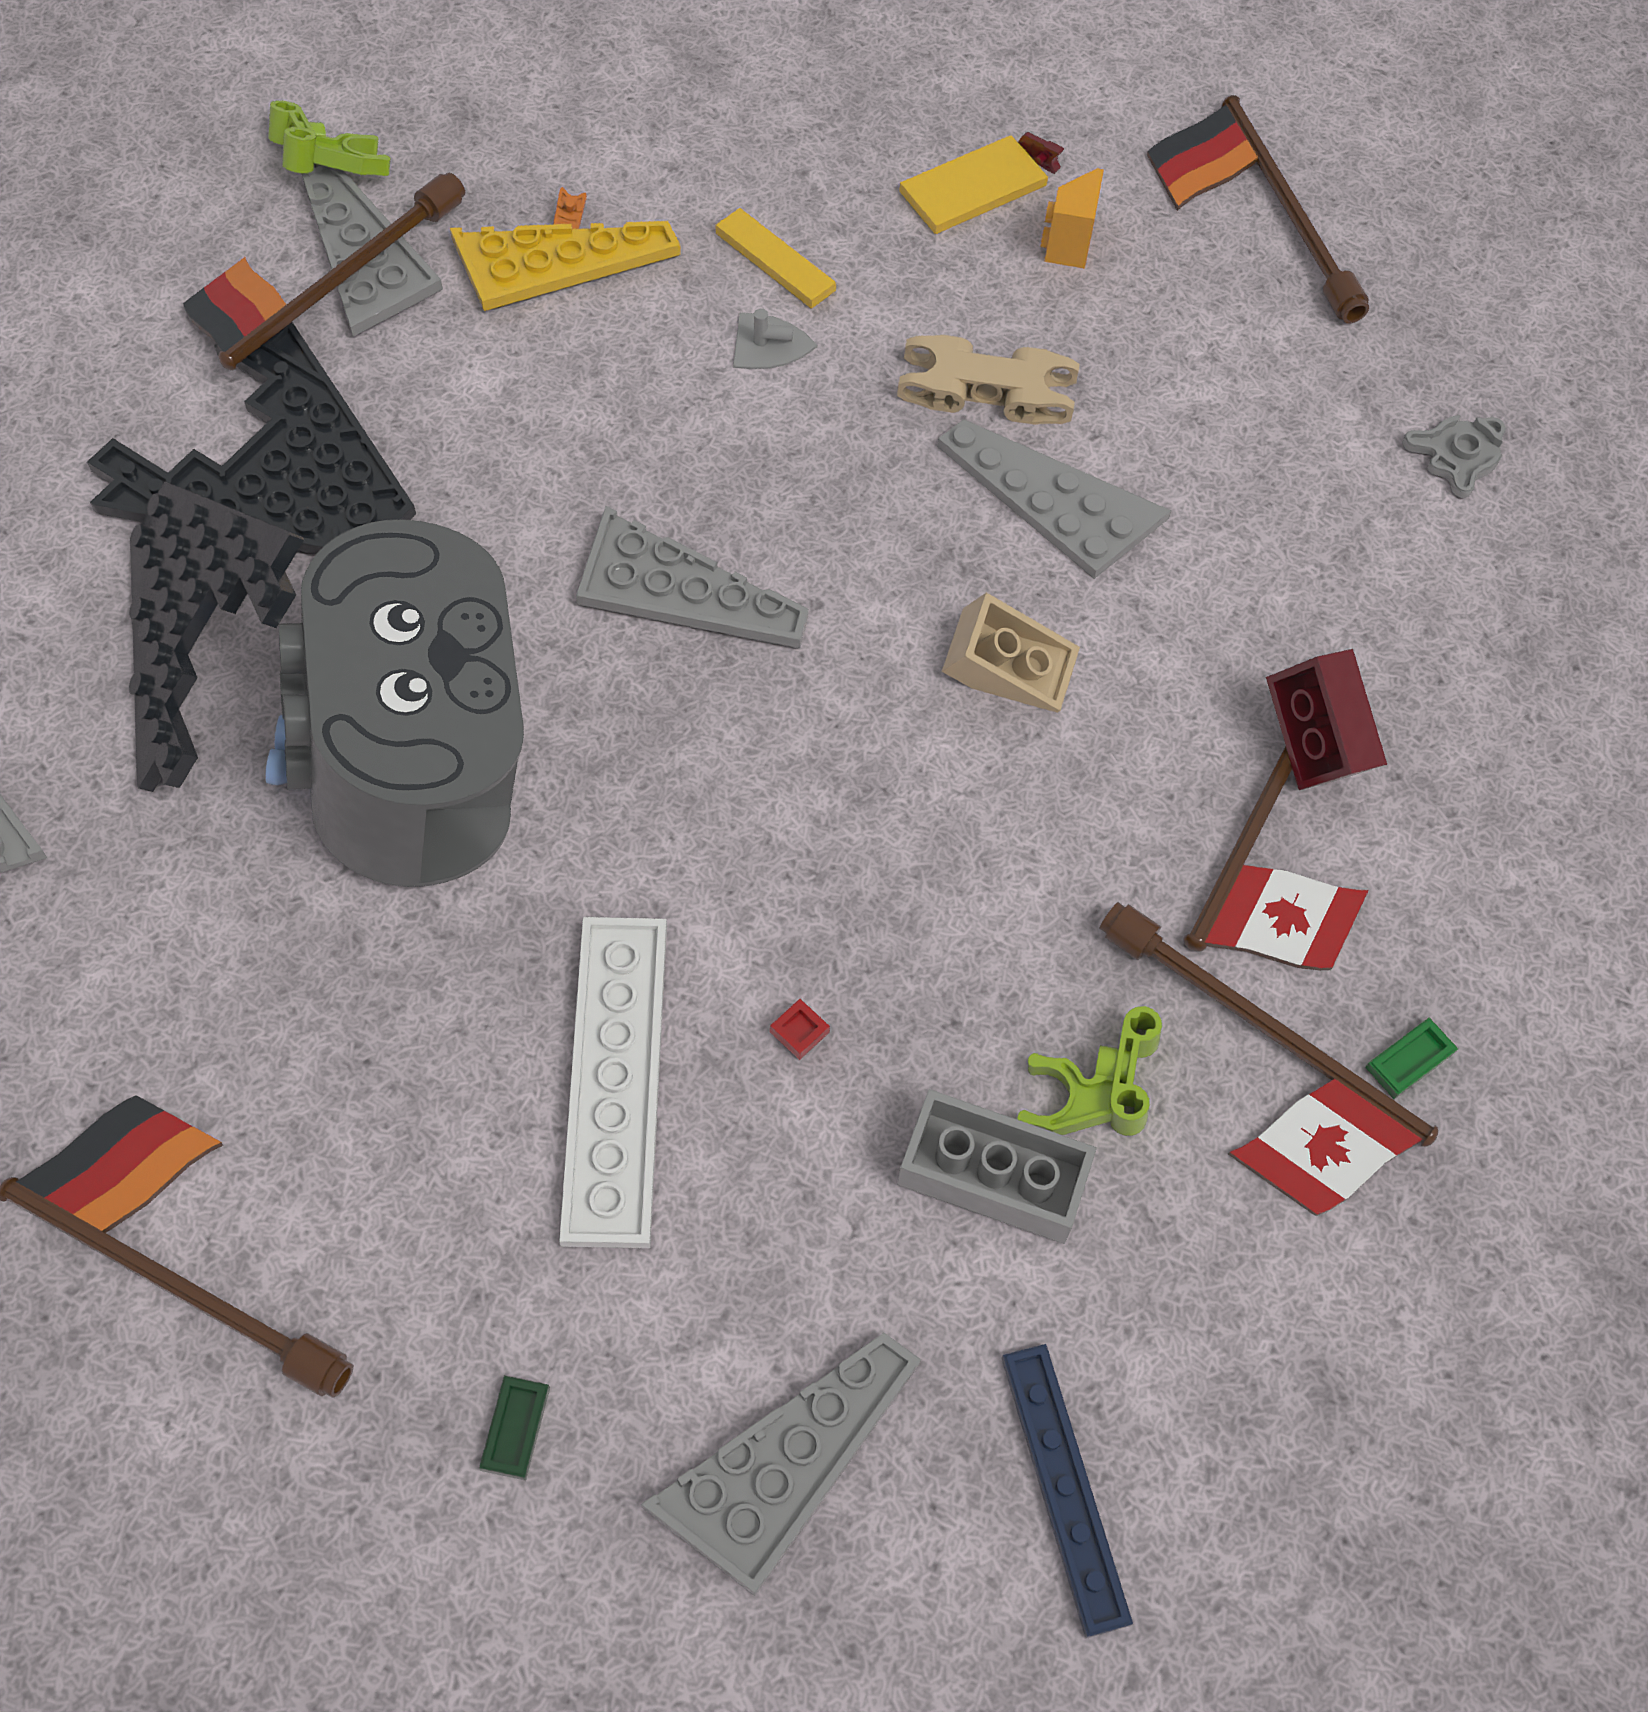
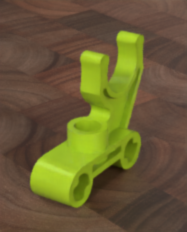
[268,100,391,176]
[1017,1006,1162,1136]

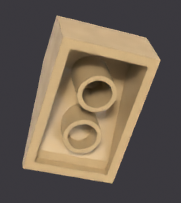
[942,592,1080,713]

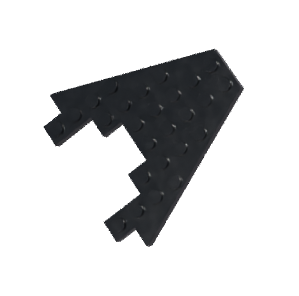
[87,322,416,554]
[129,482,304,792]

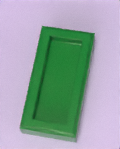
[1365,1017,1458,1099]

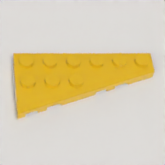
[450,221,681,311]

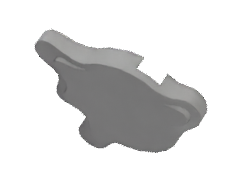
[1402,415,1506,498]

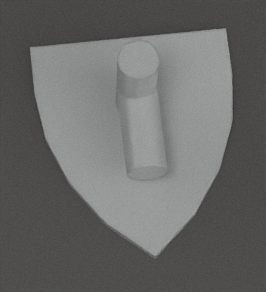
[733,309,818,369]

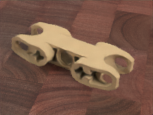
[897,335,1080,425]

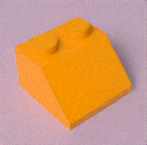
[1040,168,1104,269]

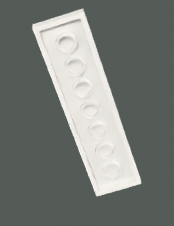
[559,917,667,1248]

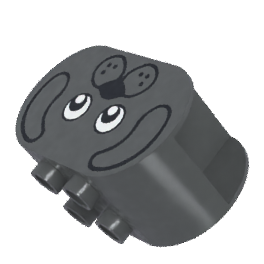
[278,520,524,887]

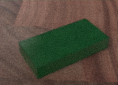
[479,1375,550,1481]

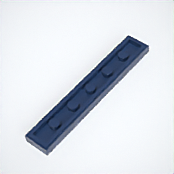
[1001,1344,1133,1639]

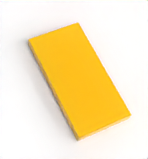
[899,135,1048,235]

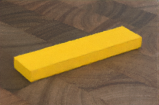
[715,208,836,309]

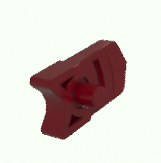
[1018,132,1064,174]

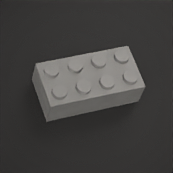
[897,1089,1097,1244]

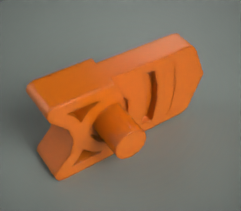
[553,187,587,229]

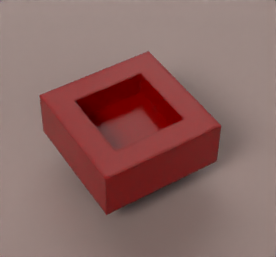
[770,999,830,1060]

